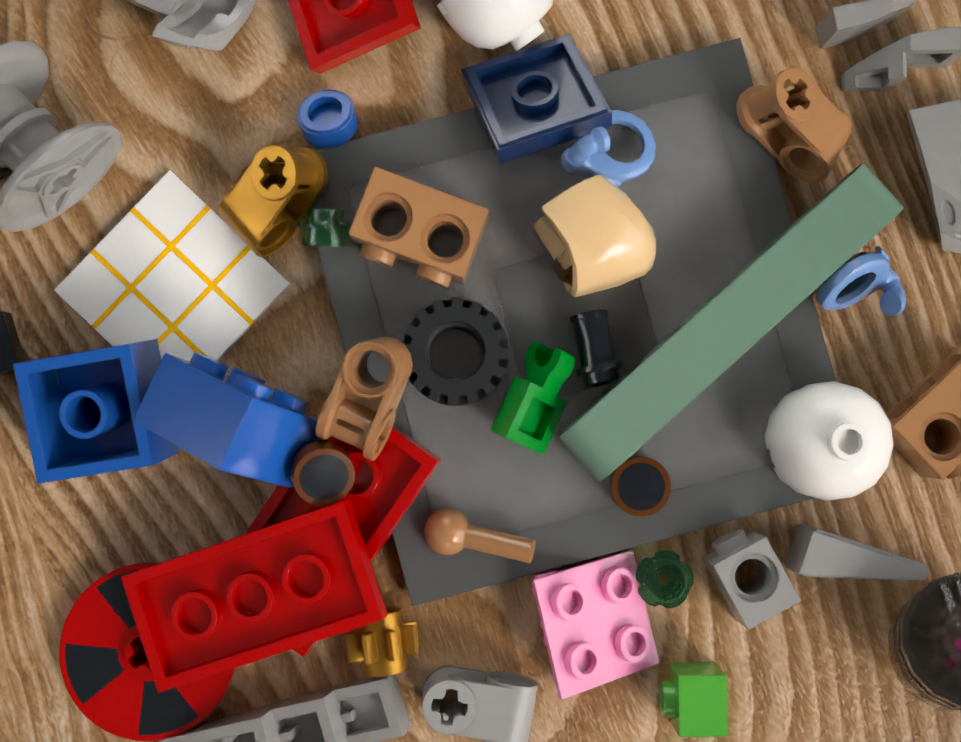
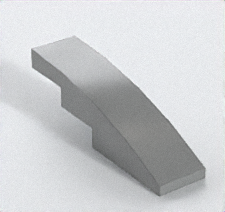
[159,674,411,742]

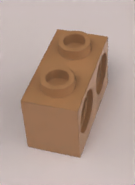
[348,167,489,289]
[886,347,961,480]

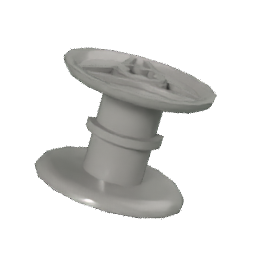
[0,40,121,232]

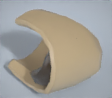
[533,174,656,297]

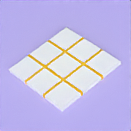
[54,170,291,362]

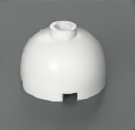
[437,0,554,51]
[765,381,894,500]

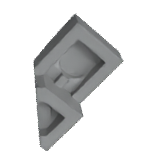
[815,0,917,49]
[842,27,961,91]

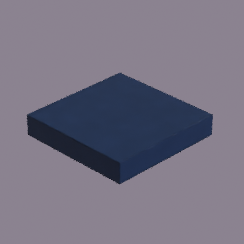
[461,33,612,164]

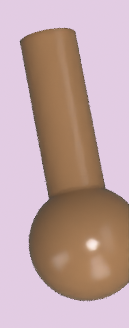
[424,508,536,563]

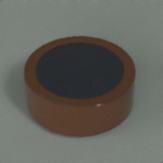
[291,440,355,506]
[609,456,671,517]

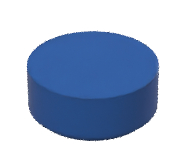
[297,90,358,148]

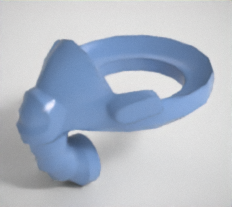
[560,110,656,187]
[815,246,907,316]

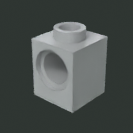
[702,529,801,630]

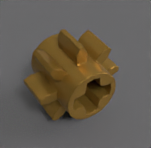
[345,607,420,677]

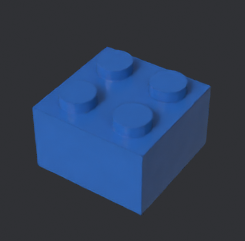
[13,339,179,484]
[133,352,319,489]

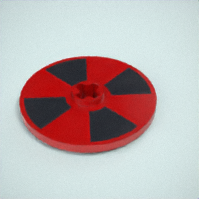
[59,562,236,741]

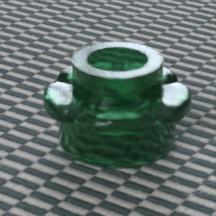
[296,209,353,246]
[635,550,693,608]

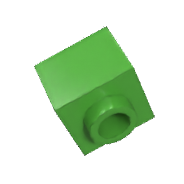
[659,662,728,737]

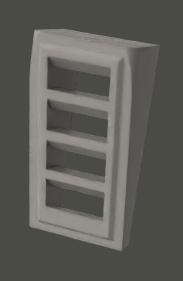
[785,523,929,581]

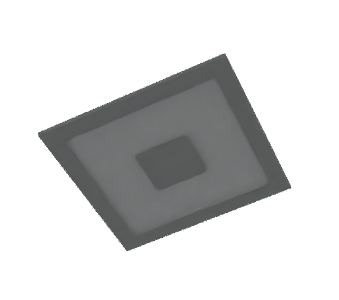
[308,38,836,606]

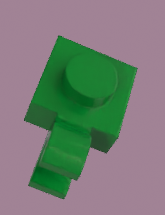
[490,341,575,455]

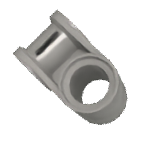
[422,666,538,742]

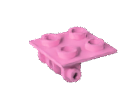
[531,550,659,700]

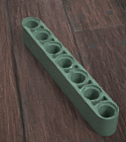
[558,162,904,482]

